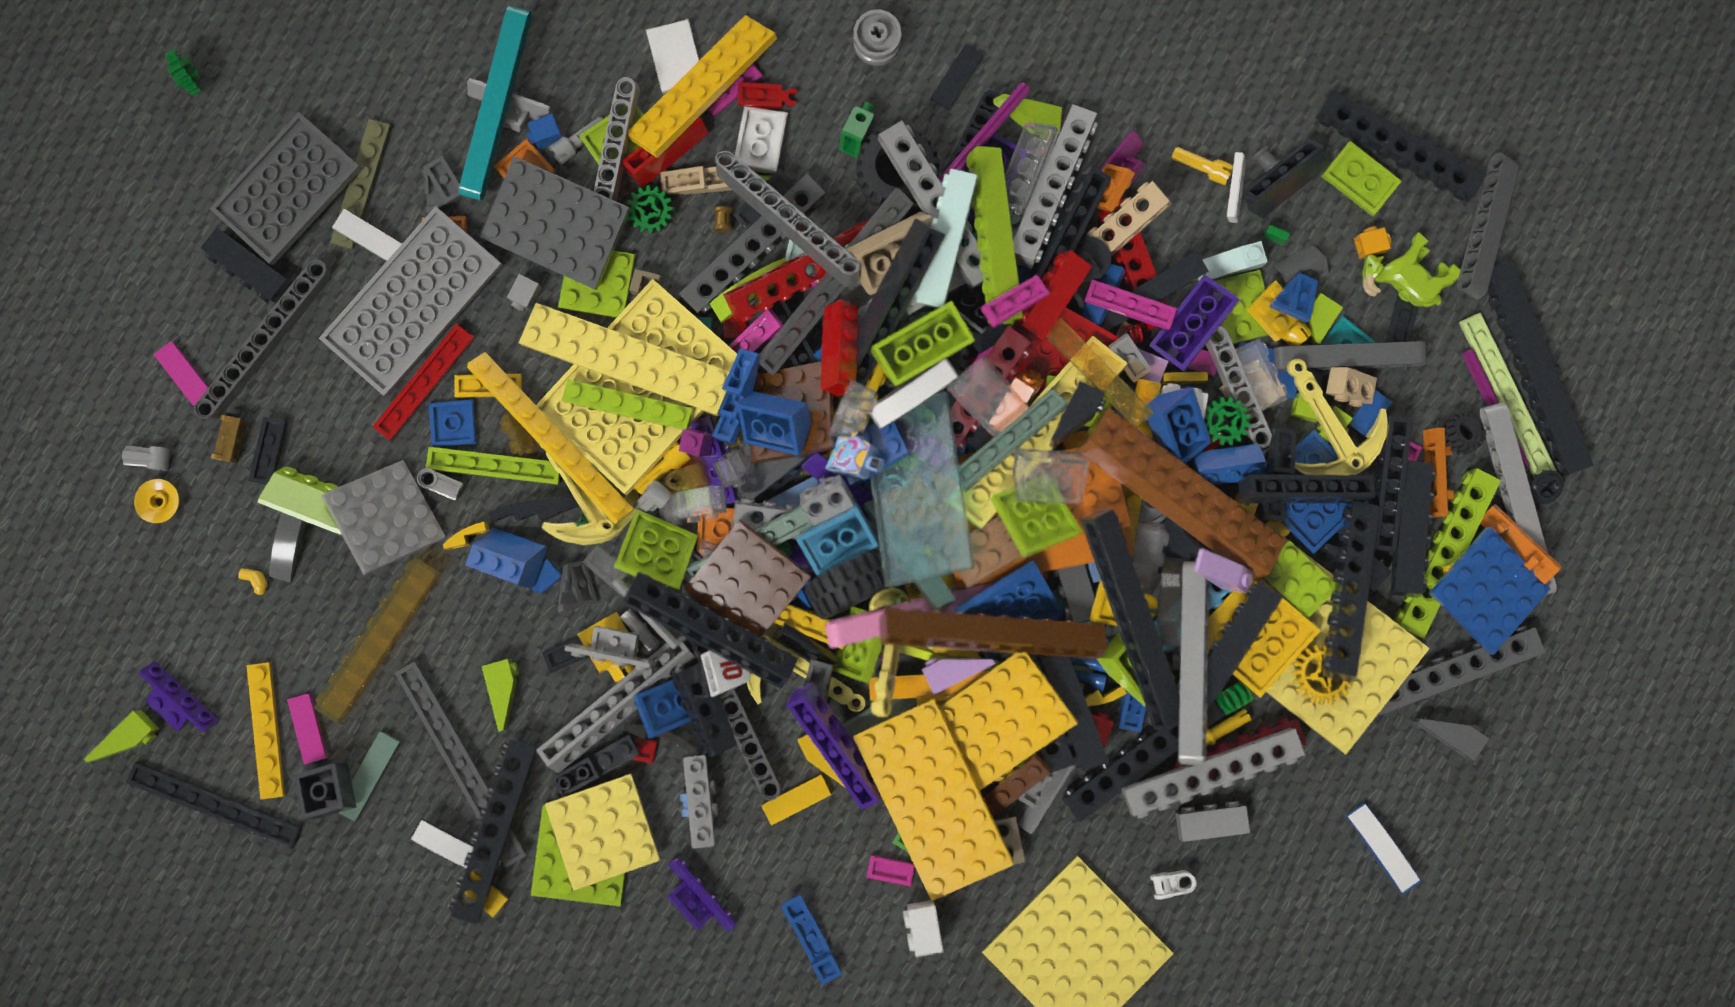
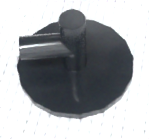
[1074,237,1111,281]

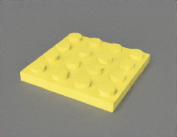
[545,774,660,891]

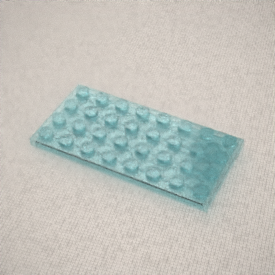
[866,392,974,588]

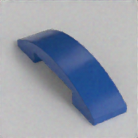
[780,894,842,985]

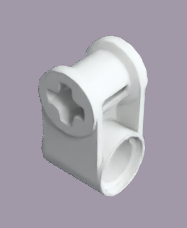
[1150,870,1196,899]

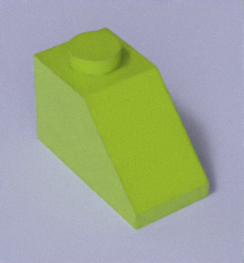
[1306,293,1343,345]

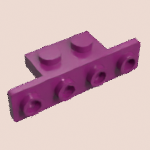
[1100,131,1146,197]

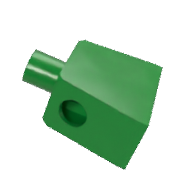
[839,102,875,158]

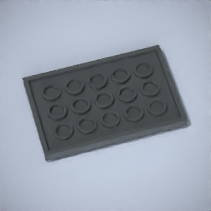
[210,112,362,266]
[480,156,632,290]

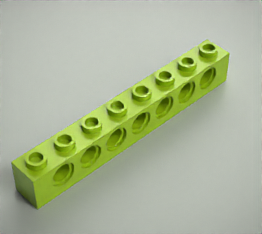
[1394,468,1501,639]

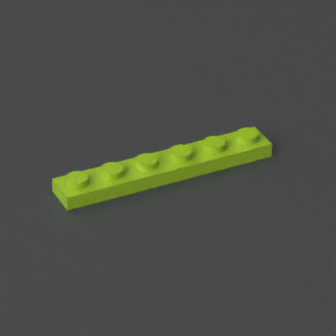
[562,379,694,430]
[426,447,561,485]

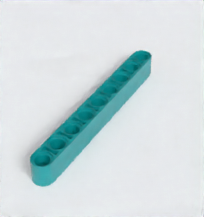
[459,5,532,201]

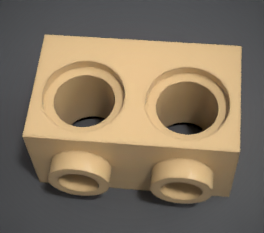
[1326,367,1377,407]

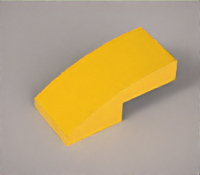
[443,522,490,550]
[1084,685,1127,706]

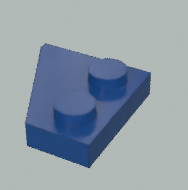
[1269,273,1318,323]

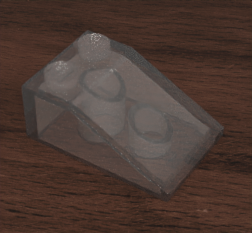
[947,356,1030,437]

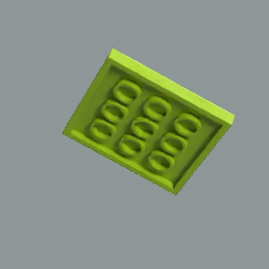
[531,805,625,906]

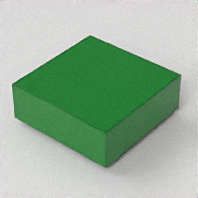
[1262,225,1290,245]

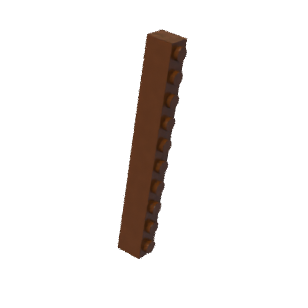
[879,607,1107,659]

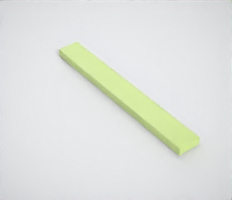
[1459,312,1557,478]

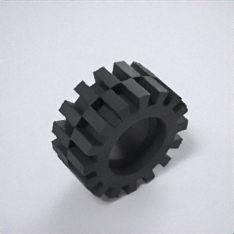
[1442,412,1486,455]

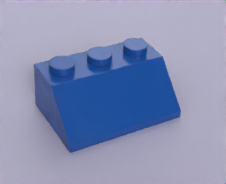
[1144,387,1211,464]
[737,391,811,456]
[1192,444,1266,485]
[465,528,548,589]

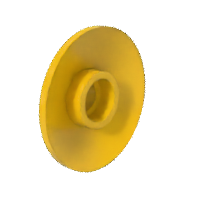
[134,479,180,524]

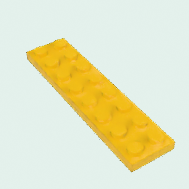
[627,15,777,158]

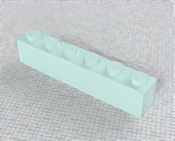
[914,169,978,309]

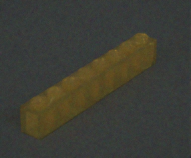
[314,557,442,723]

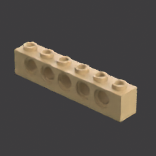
[1082,181,1172,282]

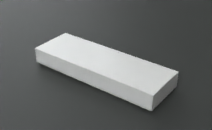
[1227,152,1246,223]
[332,209,402,261]

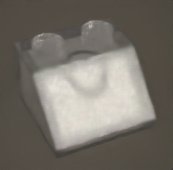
[828,380,878,438]

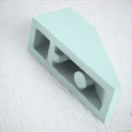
[1198,241,1267,282]

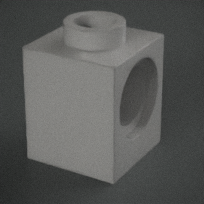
[507,274,542,311]

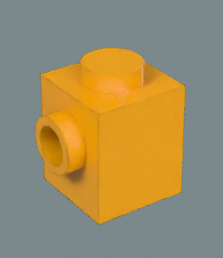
[1354,226,1391,259]

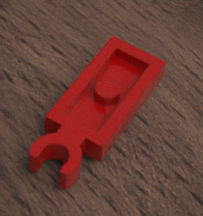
[737,82,797,109]

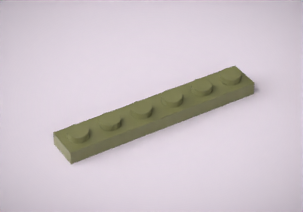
[330,119,391,250]

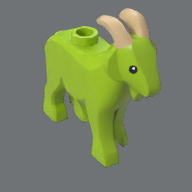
[1362,232,1461,307]

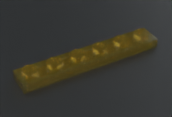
[1046,318,1153,429]

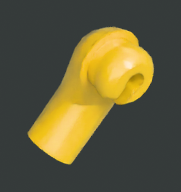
[239,568,268,595]

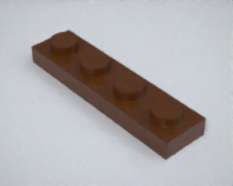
[982,753,1052,817]

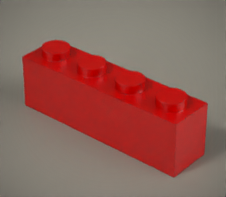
[621,117,709,188]
[1015,251,1092,342]
[820,299,859,396]

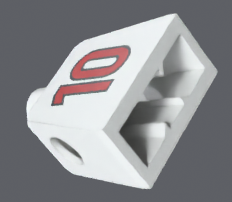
[701,651,750,697]

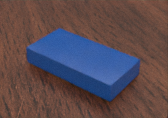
[1348,390,1392,438]

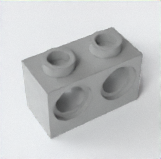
[800,475,854,526]

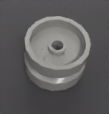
[854,9,901,66]

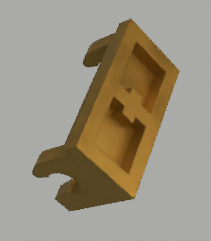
[210,415,247,464]

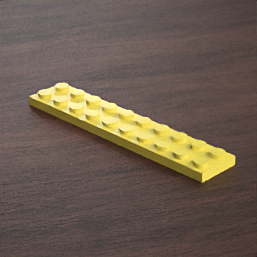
[519,303,729,417]
[947,336,1127,529]

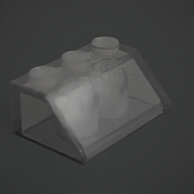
[1012,448,1090,504]

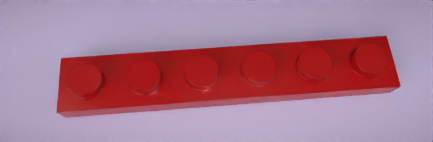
[372,324,475,441]

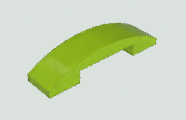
[710,258,794,323]

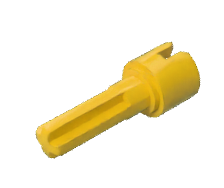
[1172,147,1234,186]
[634,442,691,494]

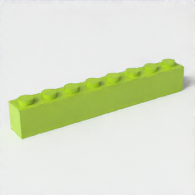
[966,146,1023,324]

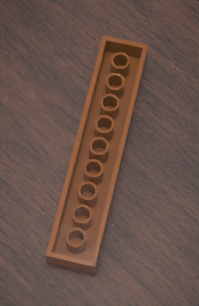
[1077,407,1286,581]

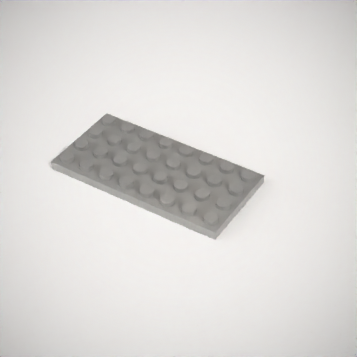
[319,206,502,397]

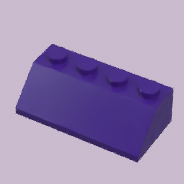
[1149,274,1240,371]

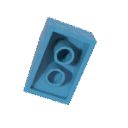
[796,500,878,577]

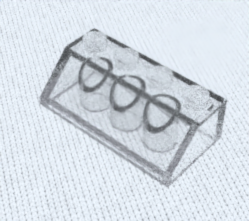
[1005,122,1058,217]

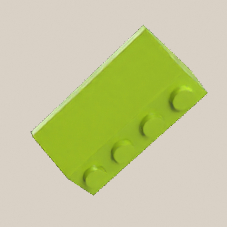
[871,301,975,387]
[258,467,342,535]

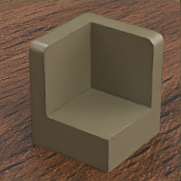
[629,269,663,295]

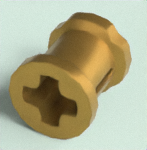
[713,206,733,232]

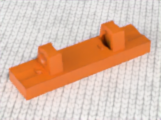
[1423,428,1454,518]
[1480,504,1563,584]

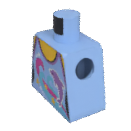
[826,428,884,479]

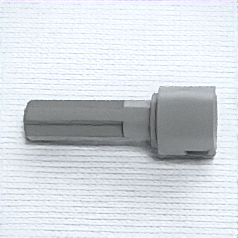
[549,117,603,164]

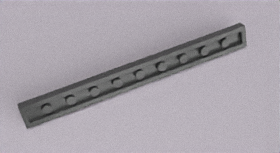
[759,188,914,375]
[395,661,527,868]

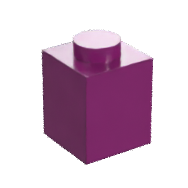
[678,429,713,457]

